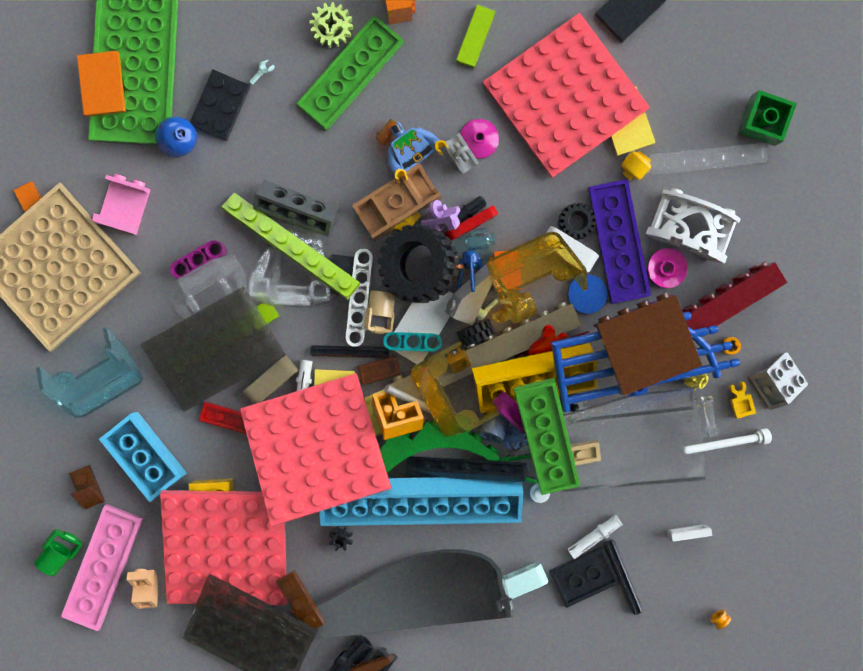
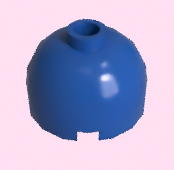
[155,116,197,158]

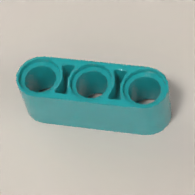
[383,332,442,352]

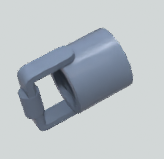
[478,411,512,443]

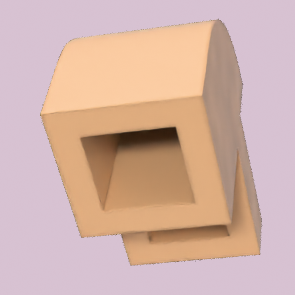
[127,569,159,609]

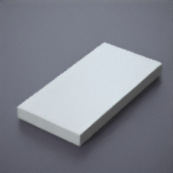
[388,291,453,366]

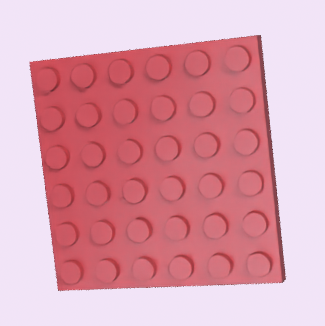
[483,13,650,178]
[240,373,392,527]
[160,490,287,605]

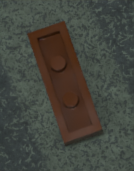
[276,570,325,634]

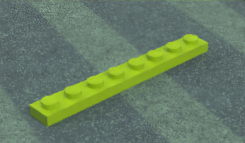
[222,193,360,300]

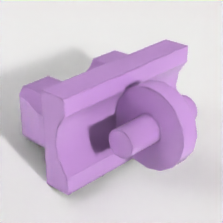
[421,200,460,231]

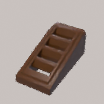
[349,654,394,671]

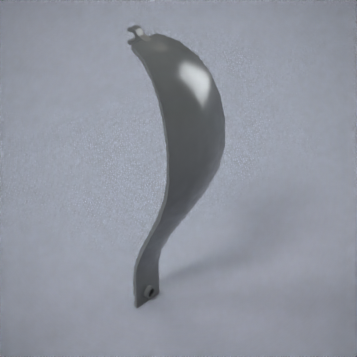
[272,549,514,643]

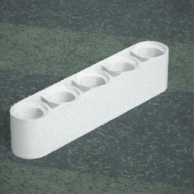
[346,249,374,347]

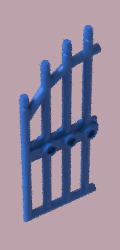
[551,312,740,412]

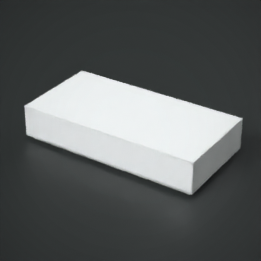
[667,524,712,542]

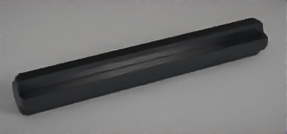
[311,345,389,358]
[604,539,643,615]

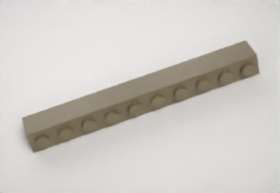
[389,302,582,406]

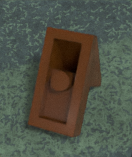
[69,465,105,509]

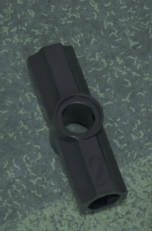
[328,635,373,671]

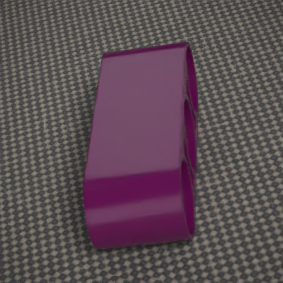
[170,240,227,280]

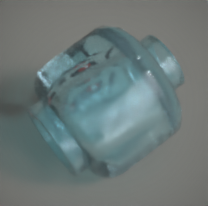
[466,227,496,254]

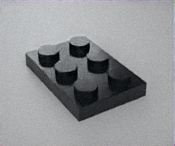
[190,69,250,141]

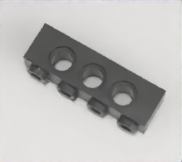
[253,180,339,236]

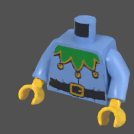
[387,122,449,184]

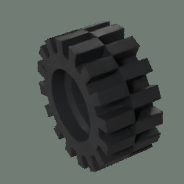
[558,203,596,240]
[456,318,496,347]

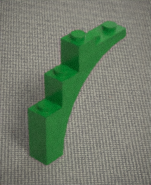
[380,413,500,474]

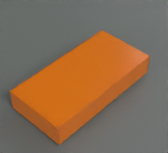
[14,181,41,212]

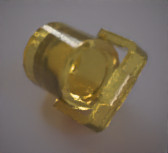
[491,291,537,324]

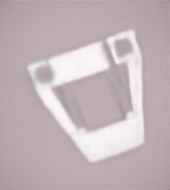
[248,224,331,308]
[166,254,256,352]

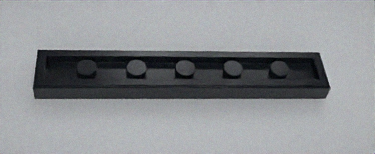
[404,456,527,482]

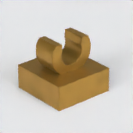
[446,347,472,374]

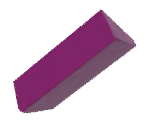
[493,392,525,434]

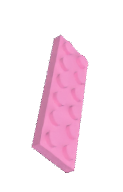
[61,504,144,631]

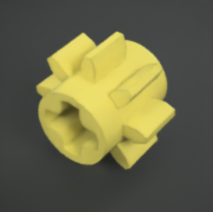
[684,374,709,391]

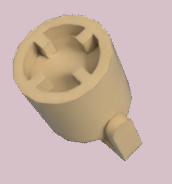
[364,291,395,335]

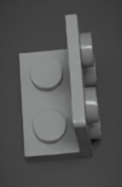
[749,352,808,410]

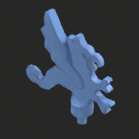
[501,426,528,450]

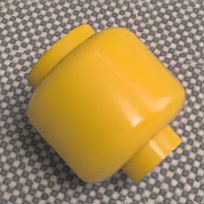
[621,150,651,181]

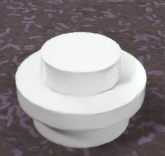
[530,483,550,503]

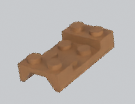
[352,163,442,241]

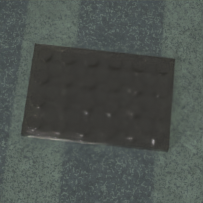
[140,286,286,412]
[182,574,318,671]

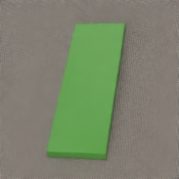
[296,15,404,131]
[513,378,581,495]

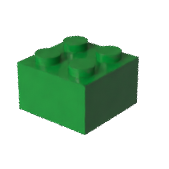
[738,90,797,146]

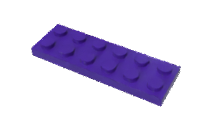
[588,179,651,304]

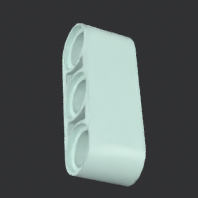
[503,562,548,599]

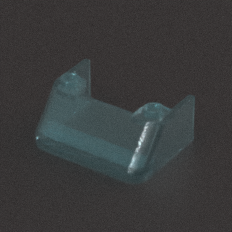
[36,327,142,418]

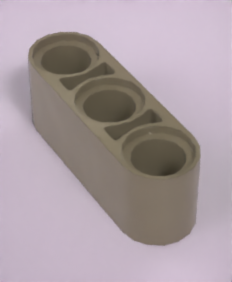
[242,355,299,405]

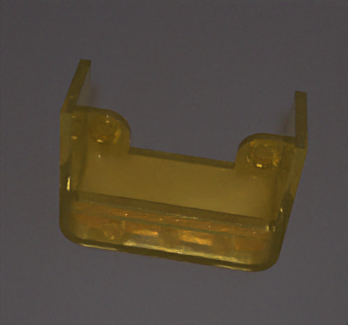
[487,232,587,323]
[411,340,500,437]

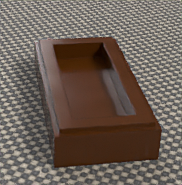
[358,355,401,385]

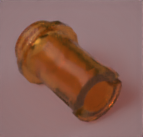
[376,119,396,145]

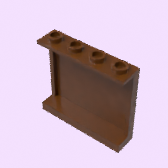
[593,293,702,396]

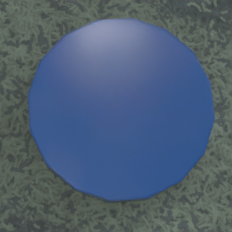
[567,274,607,314]

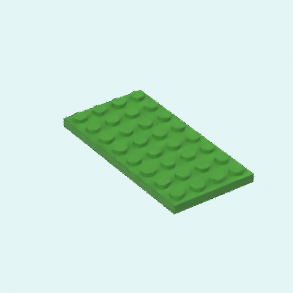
[88,0,179,145]

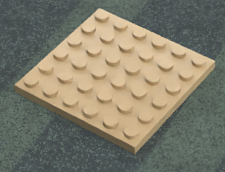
[0,183,141,352]

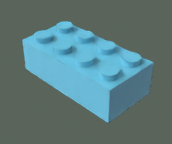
[99,412,187,502]

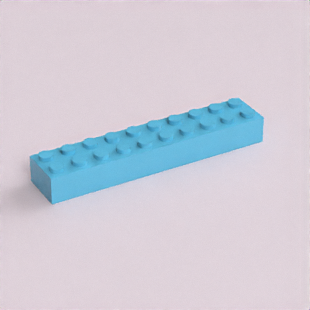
[319,477,523,526]

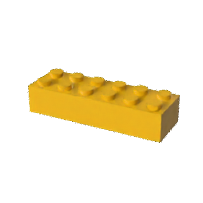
[472,343,598,413]

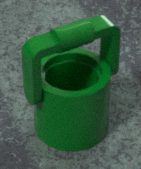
[34,529,82,576]

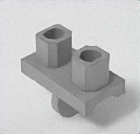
[444,133,479,175]

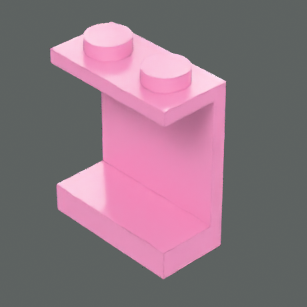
[92,174,150,235]

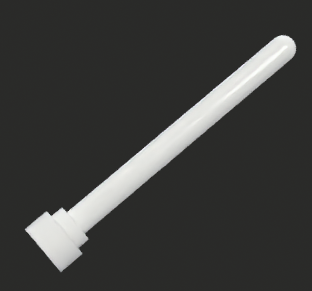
[681,428,772,455]

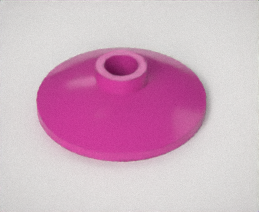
[460,119,499,159]
[648,248,688,288]

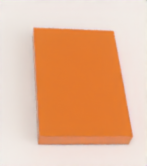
[77,51,126,117]

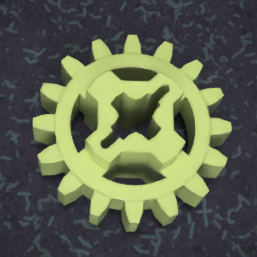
[309,2,353,48]

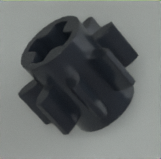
[329,526,353,551]

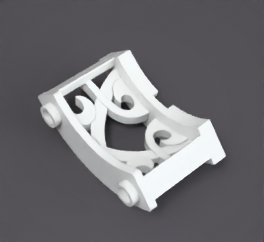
[646,188,740,264]

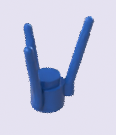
[456,251,489,292]

